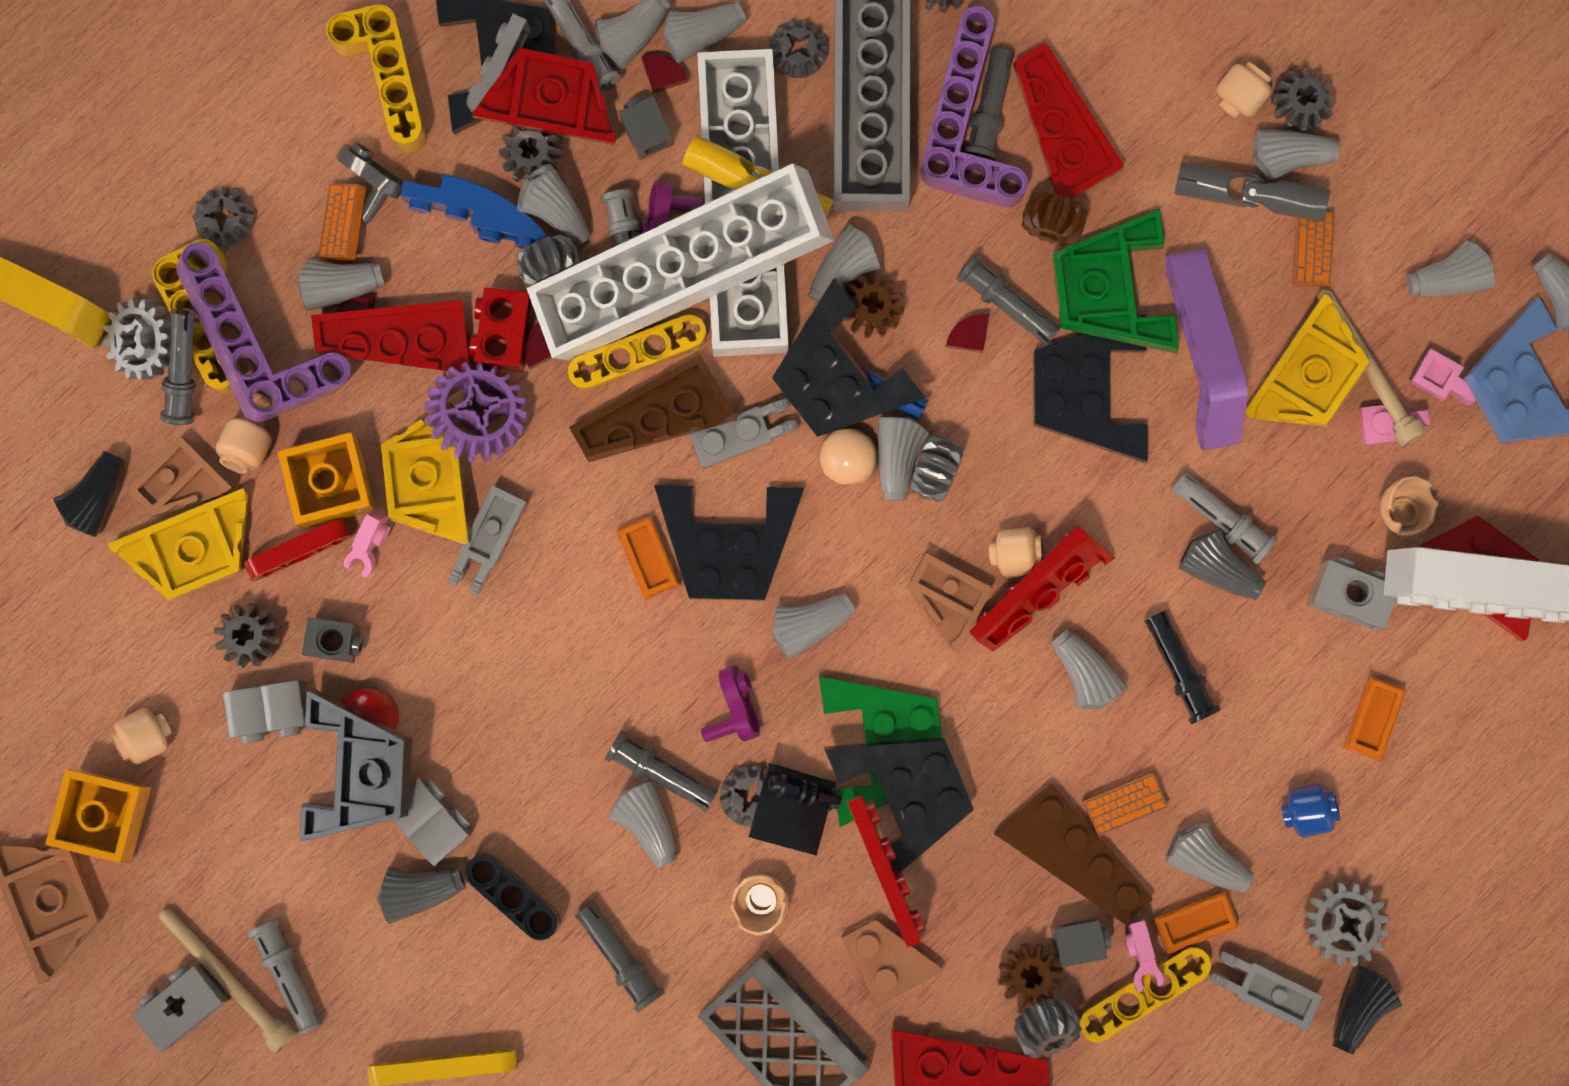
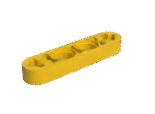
[568,314,707,391]
[1079,947,1211,1042]
[366,1049,518,1086]

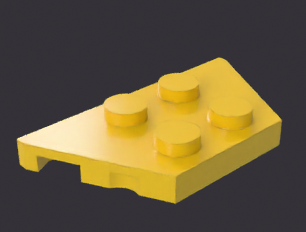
[1245,294,1370,427]
[381,402,470,544]
[108,488,248,601]

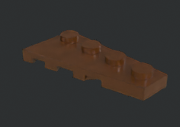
[569,355,737,462]
[994,784,1153,924]

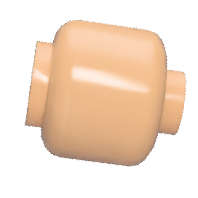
[1216,61,1272,119]
[215,415,272,474]
[989,527,1046,578]
[110,708,171,764]

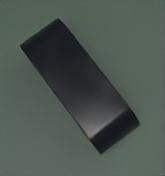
[465,854,561,941]

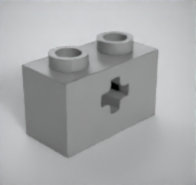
[132,964,230,1052]

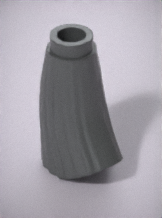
[1179,530,1266,600]
[377,866,466,924]

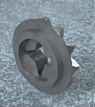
[769,19,828,78]
[192,187,254,247]
[720,766,766,827]

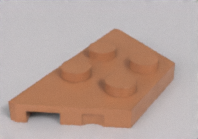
[0,845,101,984]

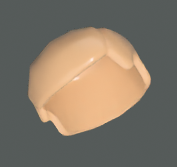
[819,428,879,485]
[1380,476,1439,537]
[730,873,789,936]

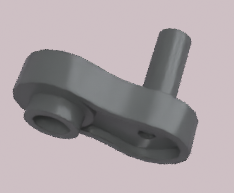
[336,142,403,223]

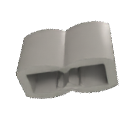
[223,680,306,744]
[393,777,471,866]

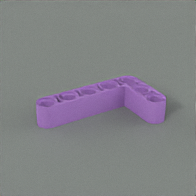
[920,6,1028,207]
[176,242,351,422]
[1165,248,1248,450]

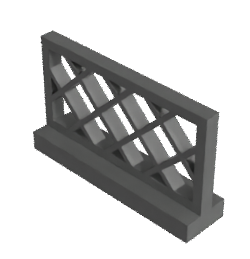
[698,950,872,1086]

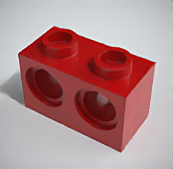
[469,287,532,373]

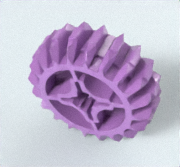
[424,362,527,463]

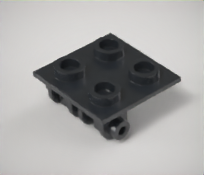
[748,763,842,856]

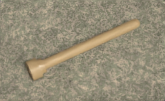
[1318,289,1428,448]
[159,908,298,1054]

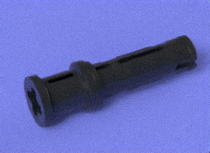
[1144,610,1221,725]

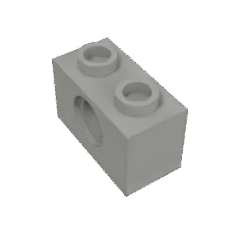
[1306,557,1397,632]

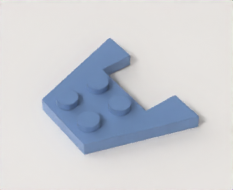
[1464,297,1569,444]

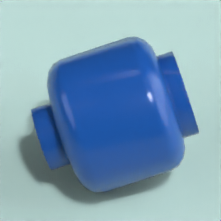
[1281,784,1341,838]

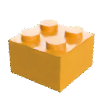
[277,432,376,529]
[45,769,151,863]

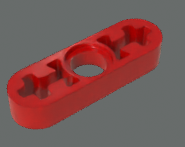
[243,518,352,581]

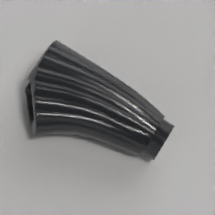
[53,451,124,537]
[1332,965,1402,1055]

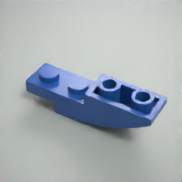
[400,174,547,249]

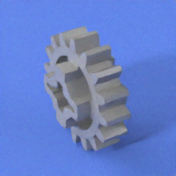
[102,298,171,380]
[1303,882,1389,967]

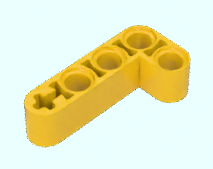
[326,4,426,153]
[152,239,243,394]
[0,257,111,348]

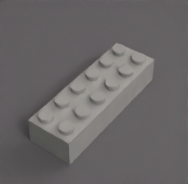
[833,0,910,212]

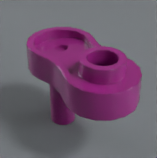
[639,180,705,235]
[701,665,760,742]

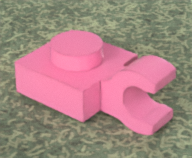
[1410,349,1476,407]
[1359,405,1430,446]
[344,507,390,578]
[1124,920,1164,992]

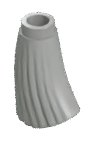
[595,0,671,71]
[663,1,747,63]
[1253,129,1340,182]
[517,164,590,246]
[807,224,881,304]
[1406,240,1495,297]
[1532,253,1569,332]
[297,257,385,311]
[878,417,931,500]
[772,593,856,660]
[1051,628,1127,709]
[608,780,677,868]
[1165,822,1254,893]

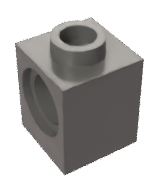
[619,96,673,160]
[302,617,363,663]
[1050,918,1111,968]

